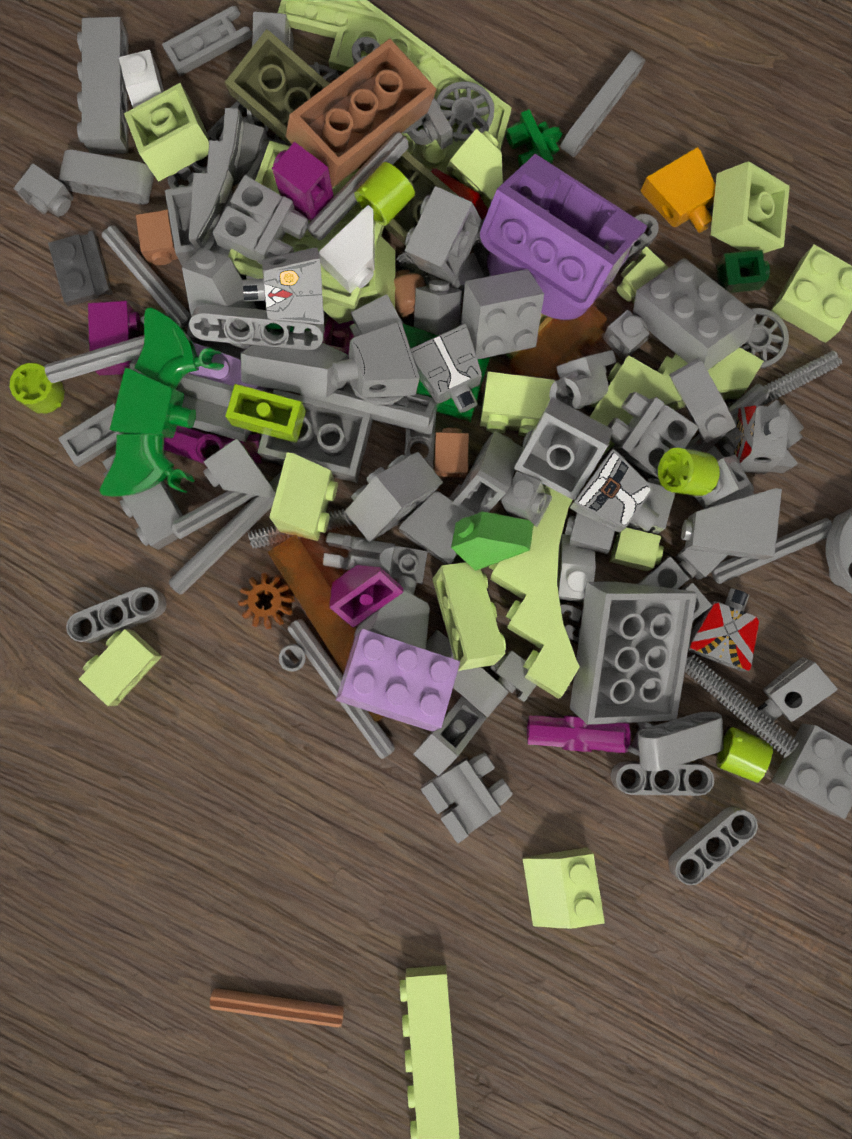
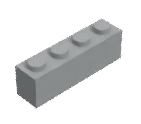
[77,17,128,154]

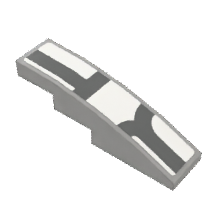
[189,108,245,250]

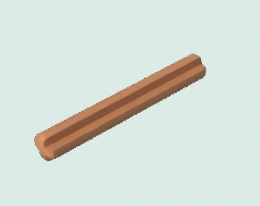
[210,988,344,1028]

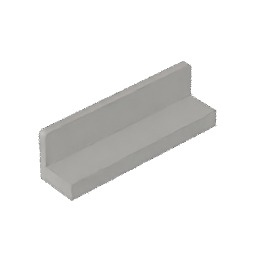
[130,359,251,442]
[300,381,437,434]

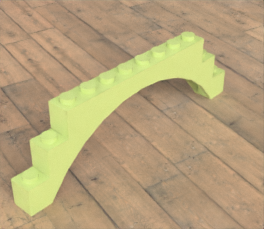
[489,347,764,699]

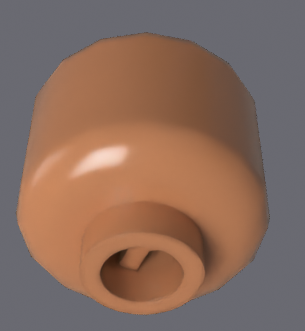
[394,270,427,321]

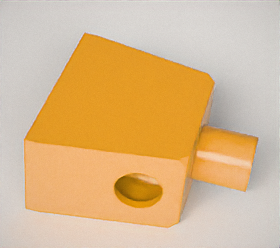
[641,147,716,233]

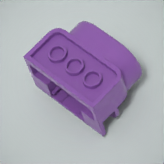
[480,154,647,320]

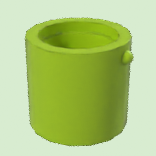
[354,162,415,226]
[9,363,65,414]
[658,447,720,496]
[716,727,773,783]

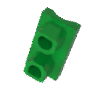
[505,109,562,167]

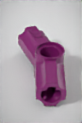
[164,426,263,466]
[527,715,631,753]

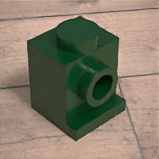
[716,250,770,293]

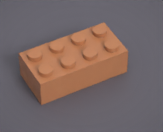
[286,39,437,188]

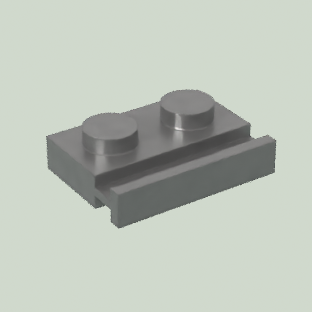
[48,230,112,307]

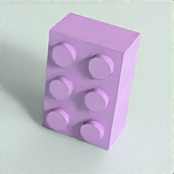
[336,629,460,732]

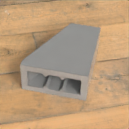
[182,247,257,349]
[241,329,348,398]
[452,430,523,515]
[681,488,782,560]

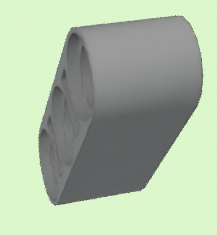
[58,150,154,205]
[66,587,167,643]
[426,629,509,718]
[638,712,724,771]
[611,761,714,796]
[668,806,758,885]

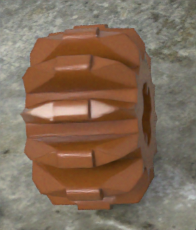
[238,573,295,629]

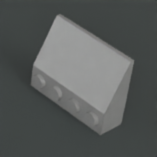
[570,582,697,725]

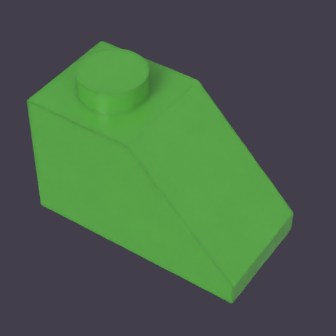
[451,511,534,571]

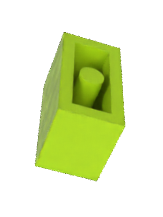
[225,384,306,443]

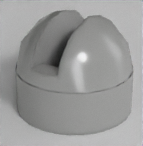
[279,644,306,671]

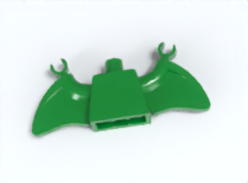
[99,307,224,497]

